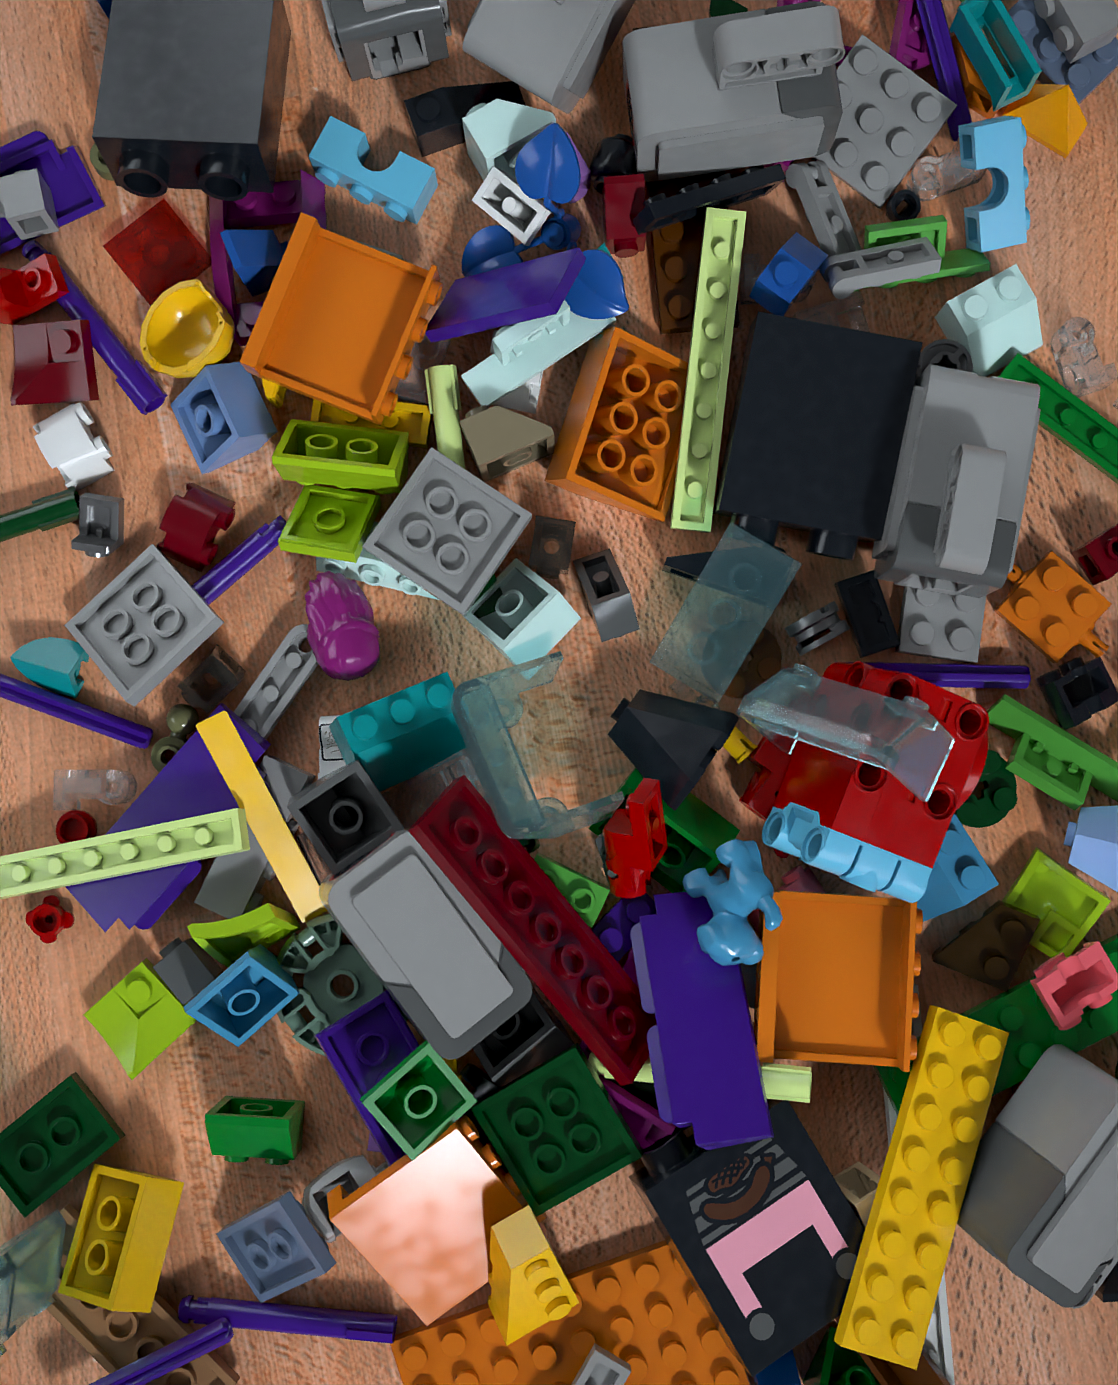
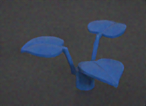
[462,123,629,319]

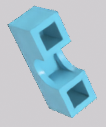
[308,116,438,225]
[958,116,1030,253]

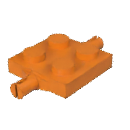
[994,551,1112,663]

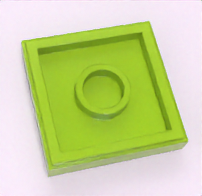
[278,485,381,563]

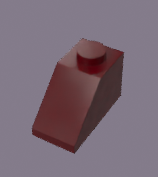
[602,174,646,258]

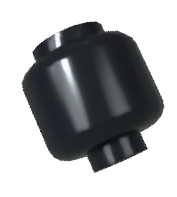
[589,134,637,195]

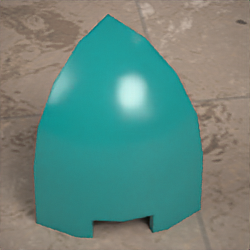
[10,637,89,699]

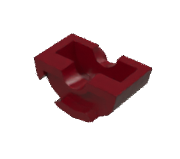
[157,483,235,573]

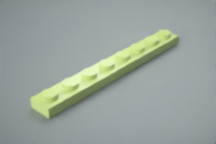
[670,207,747,533]
[0,808,250,899]

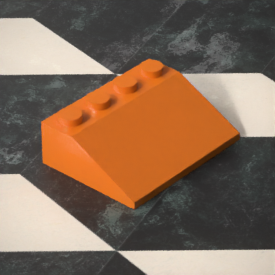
[544,326,688,522]

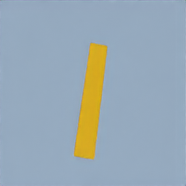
[196,711,327,923]

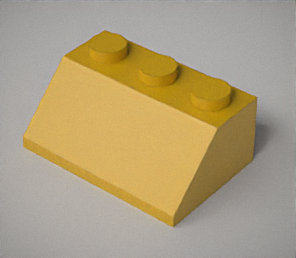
[58,1164,184,1313]

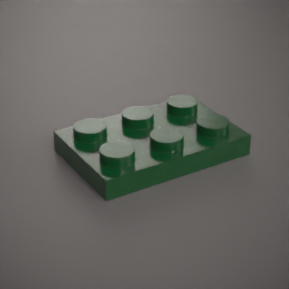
[0,1072,125,1218]

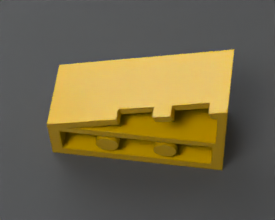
[487,1205,579,1346]

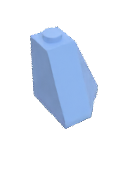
[1063,805,1118,892]

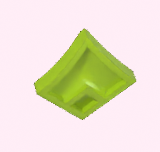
[1002,847,1111,958]
[187,903,301,967]
[84,958,197,1080]

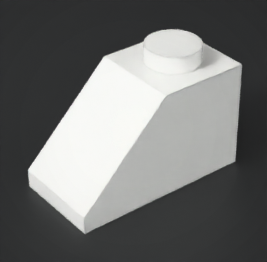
[472,166,551,246]

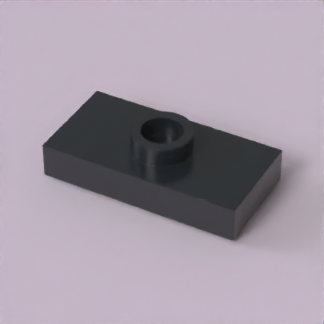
[834,570,901,658]

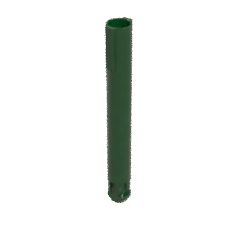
[0,487,80,542]

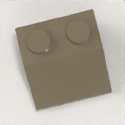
[460,405,555,482]

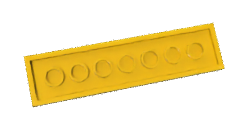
[833,1005,1009,1370]

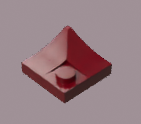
[10,320,99,406]

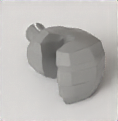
[302,1155,389,1243]

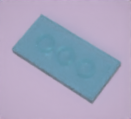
[650,523,803,704]

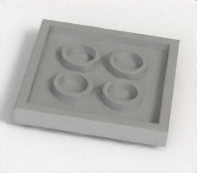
[811,34,957,209]
[362,447,532,616]
[64,544,224,707]

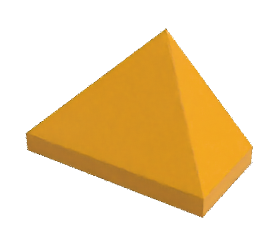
[1002,84,1088,159]

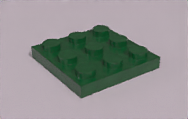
[470,1043,644,1217]

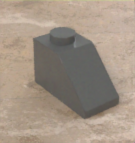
[573,548,640,642]

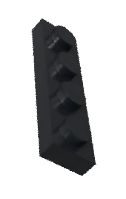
[632,164,786,235]

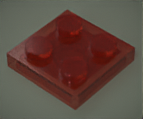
[103,198,212,306]

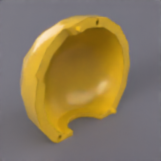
[139,279,235,378]

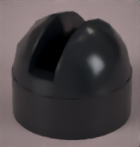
[885,189,921,222]

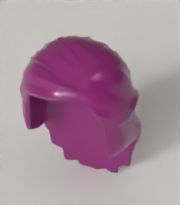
[305,571,380,681]

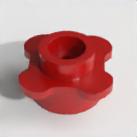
[25,895,75,944]

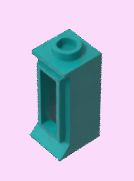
[949,0,1042,112]

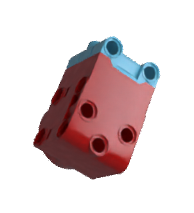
[762,661,989,903]

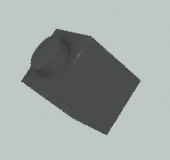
[153,937,223,1005]

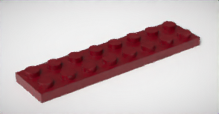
[408,775,657,1086]

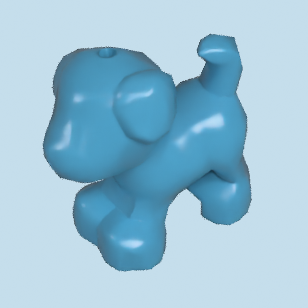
[682,839,783,966]

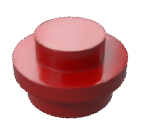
[56,810,97,844]

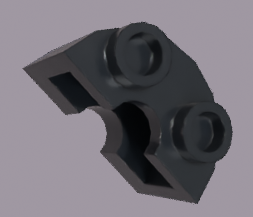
[1036,656,1118,730]

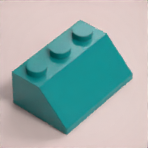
[329,672,471,792]

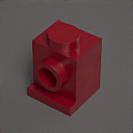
[1071,524,1118,585]

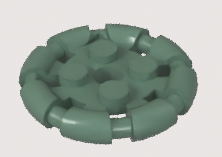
[277,913,408,1056]

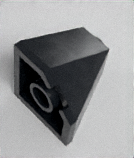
[608,689,739,811]

